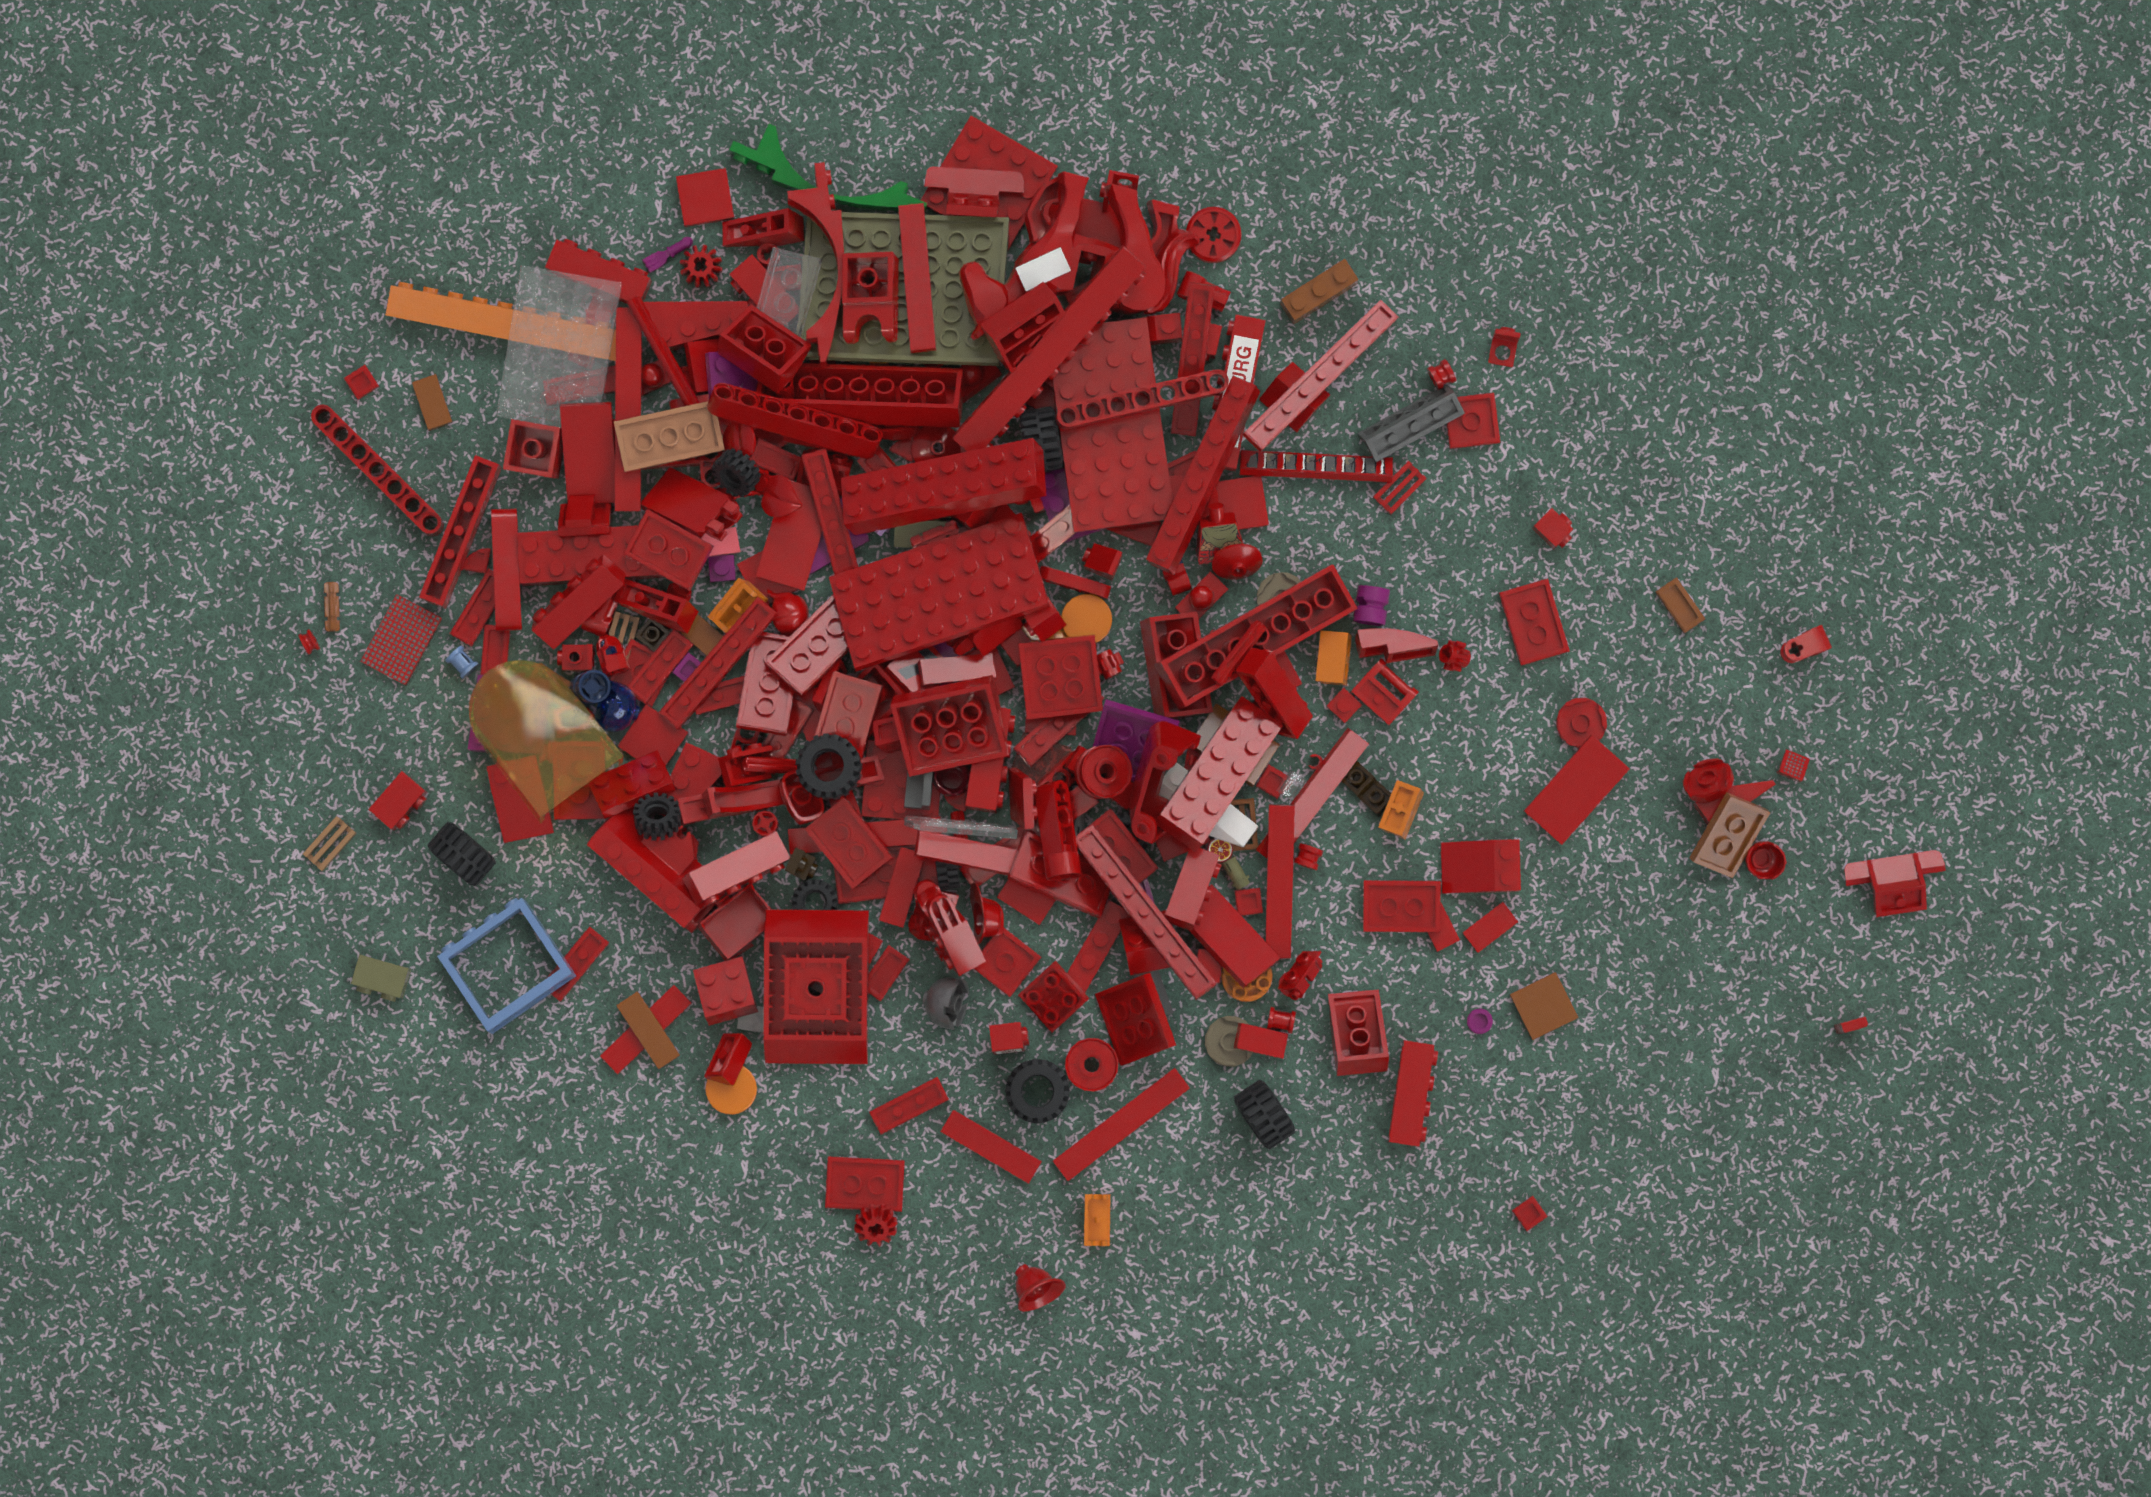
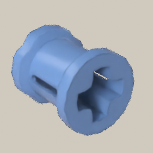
[445,645,479,679]

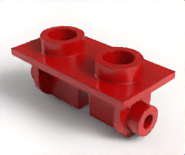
[1278,951,1323,1000]

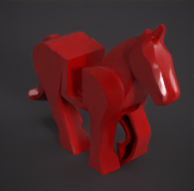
[958,171,1200,340]

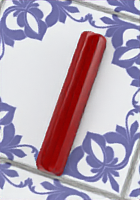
[1211,620,1266,686]
[741,756,797,774]

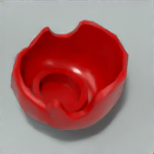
[1745,841,1787,880]

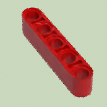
[491,508,522,631]

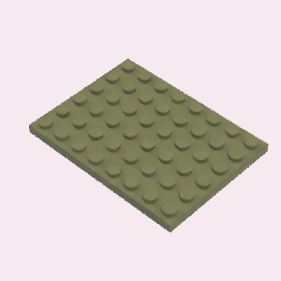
[798,212,1010,366]

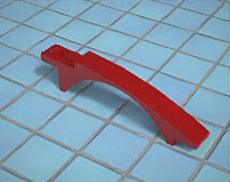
[787,162,844,368]
[677,755,884,825]

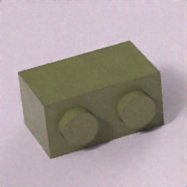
[351,954,412,1002]

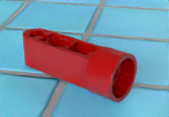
[1035,780,1082,881]

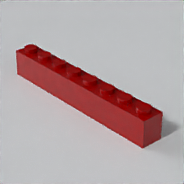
[1146,376,1260,575]

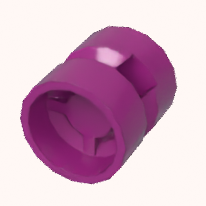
[1353,585,1390,626]

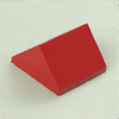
[1259,362,1330,433]

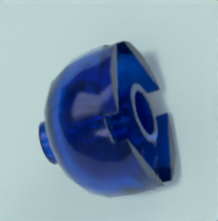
[595,680,640,732]

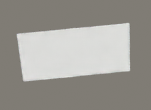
[1016,247,1071,291]

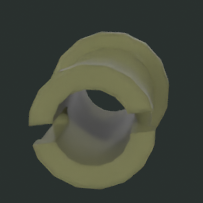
[1222,856,1250,890]

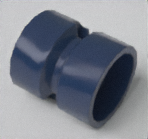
[569,670,611,705]

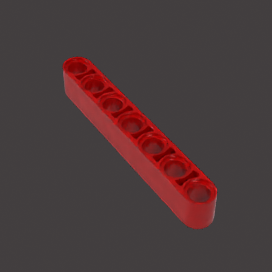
[1055,370,1229,430]
[707,383,883,459]
[311,404,444,537]

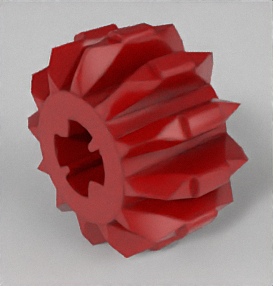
[680,245,723,288]
[854,1202,898,1247]

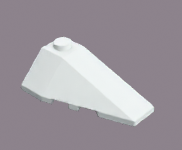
[1159,762,1259,847]

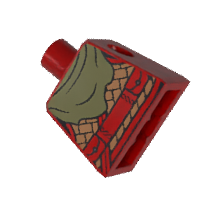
[1196,502,1244,565]

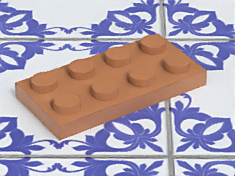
[614,401,725,472]

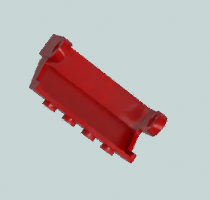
[587,807,727,934]

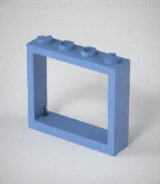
[437,898,576,1034]

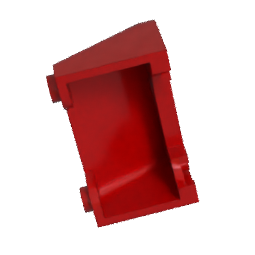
[1129,721,1201,844]

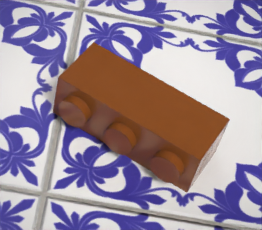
[1280,259,1359,325]

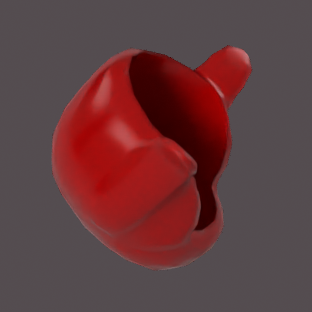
[767,589,809,636]

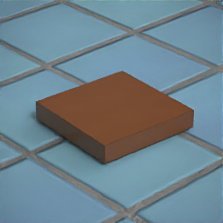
[1509,972,1579,1040]

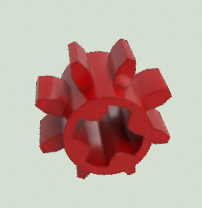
[1439,640,1471,672]
[1097,649,1124,680]

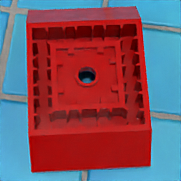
[763,909,869,1064]

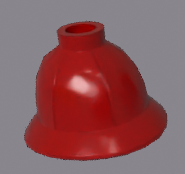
[1015,1264,1066,1312]

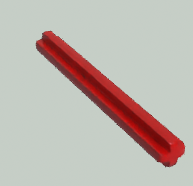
[627,296,700,406]

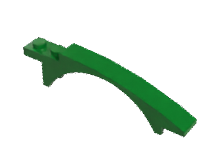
[729,124,927,212]

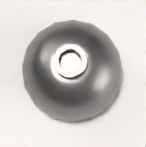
[923,977,969,1030]

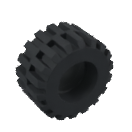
[1019,406,1064,472]
[795,733,862,800]
[427,822,496,886]
[1005,1059,1070,1124]
[1234,1079,1295,1150]

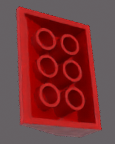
[890,675,1009,777]

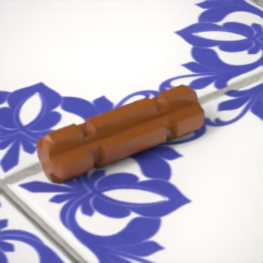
[323,582,340,632]

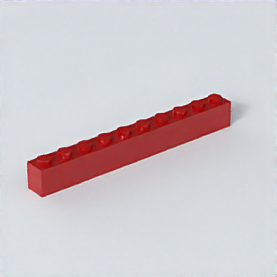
[953,245,1146,451]

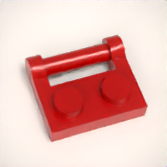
[1351,658,1419,726]

